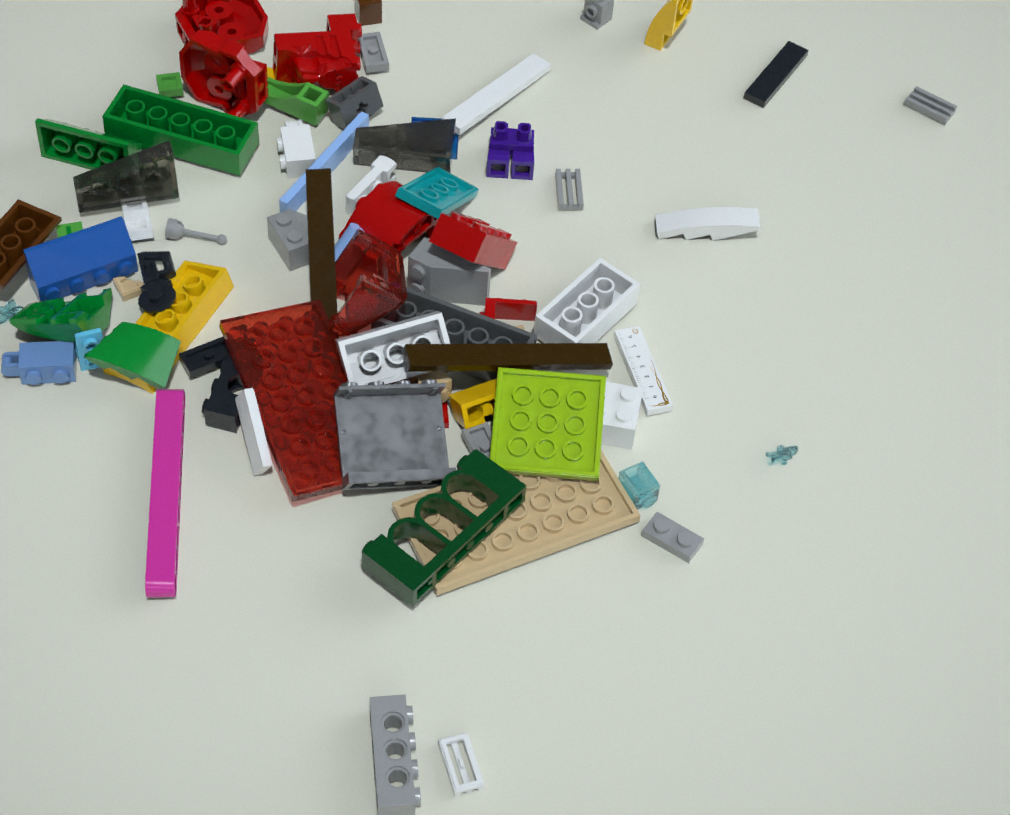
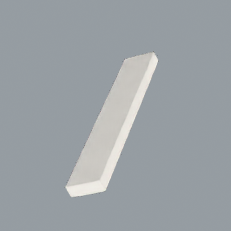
[441,53,551,135]

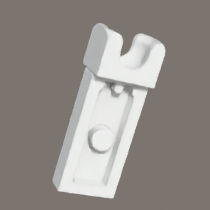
[346,155,397,215]

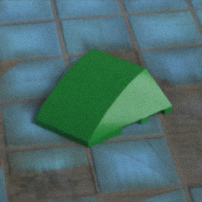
[9,288,112,342]

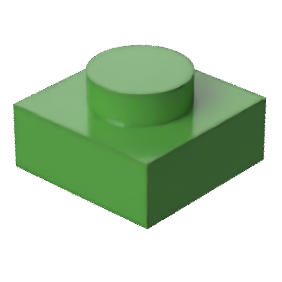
[156,72,184,97]

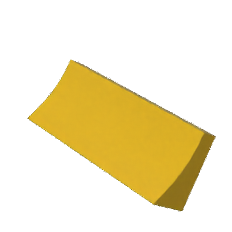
[102,260,234,394]

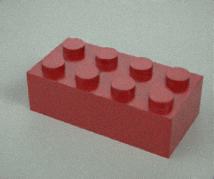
[429,211,518,270]

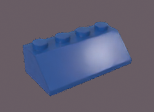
[23,216,138,302]

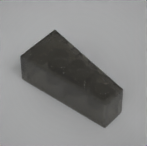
[73,140,179,213]

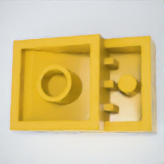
[644,0,693,51]

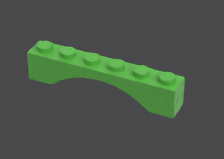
[264,77,329,126]

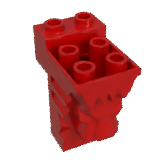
[272,14,362,92]

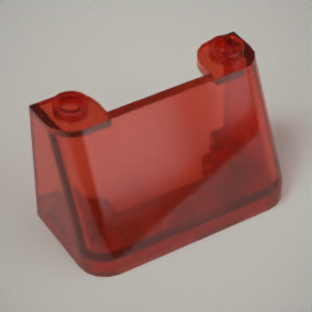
[329,229,407,336]

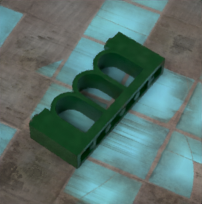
[362,449,527,606]

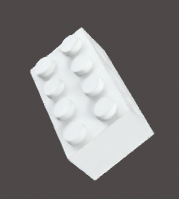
[534,258,640,343]
[539,370,643,449]

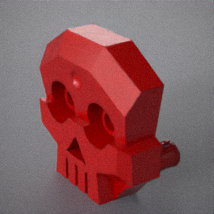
[175,0,269,54]
[179,30,269,118]

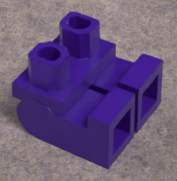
[486,121,534,180]

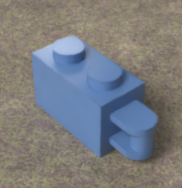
[1,341,77,385]

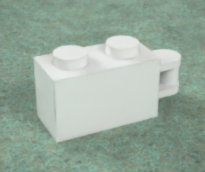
[276,119,316,179]

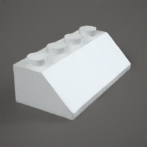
[335,311,450,385]

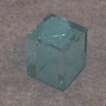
[619,461,660,510]

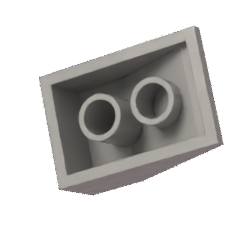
[408,237,491,306]

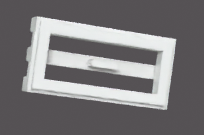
[438,732,484,797]

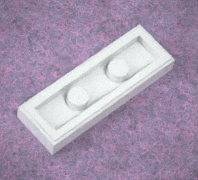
[235,388,273,475]

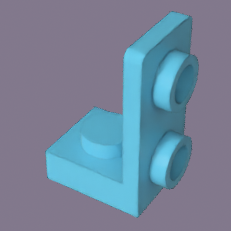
[74,328,103,371]

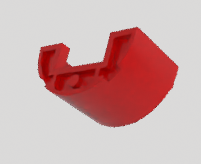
[338,181,438,283]

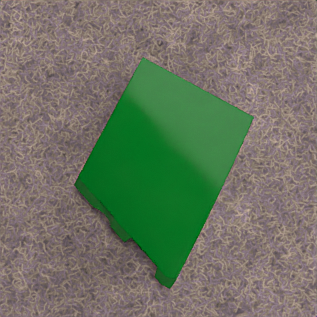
[84,322,181,389]

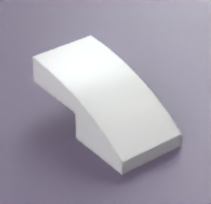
[121,198,154,241]

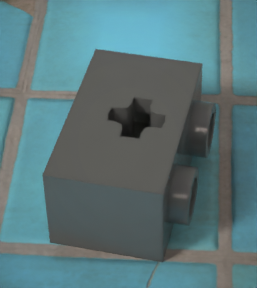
[325,76,383,129]

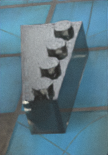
[353,118,456,173]

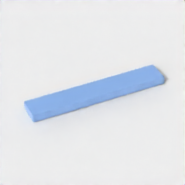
[279,112,369,212]

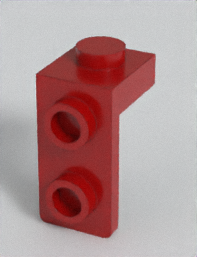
[479,298,537,321]

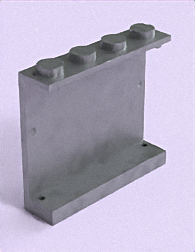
[333,380,456,490]

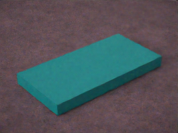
[395,167,479,219]

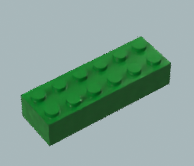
[102,84,259,176]

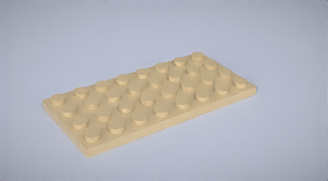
[392,450,641,596]

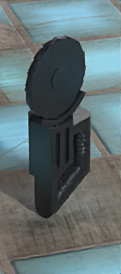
[137,251,176,314]

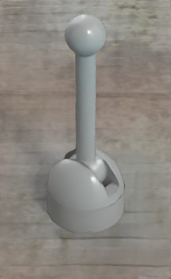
[165,218,227,244]

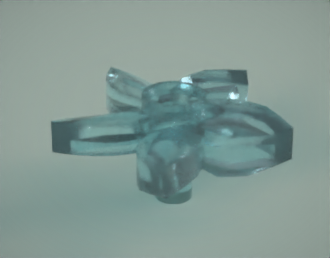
[0,299,24,324]
[765,445,798,465]

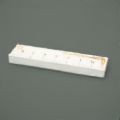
[614,326,673,416]

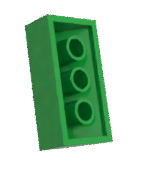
[35,118,144,180]

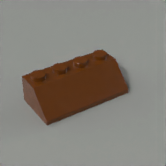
[0,199,62,290]

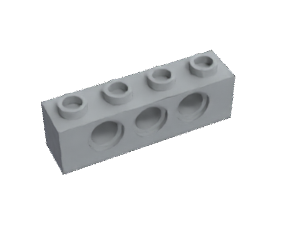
[370,694,421,815]

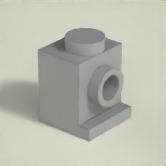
[580,0,614,30]

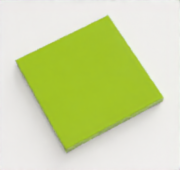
[490,367,606,481]

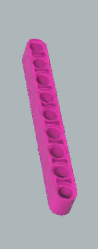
[145,389,185,598]

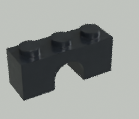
[202,349,263,434]

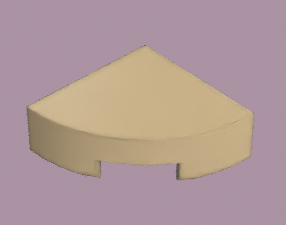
[113,277,144,302]

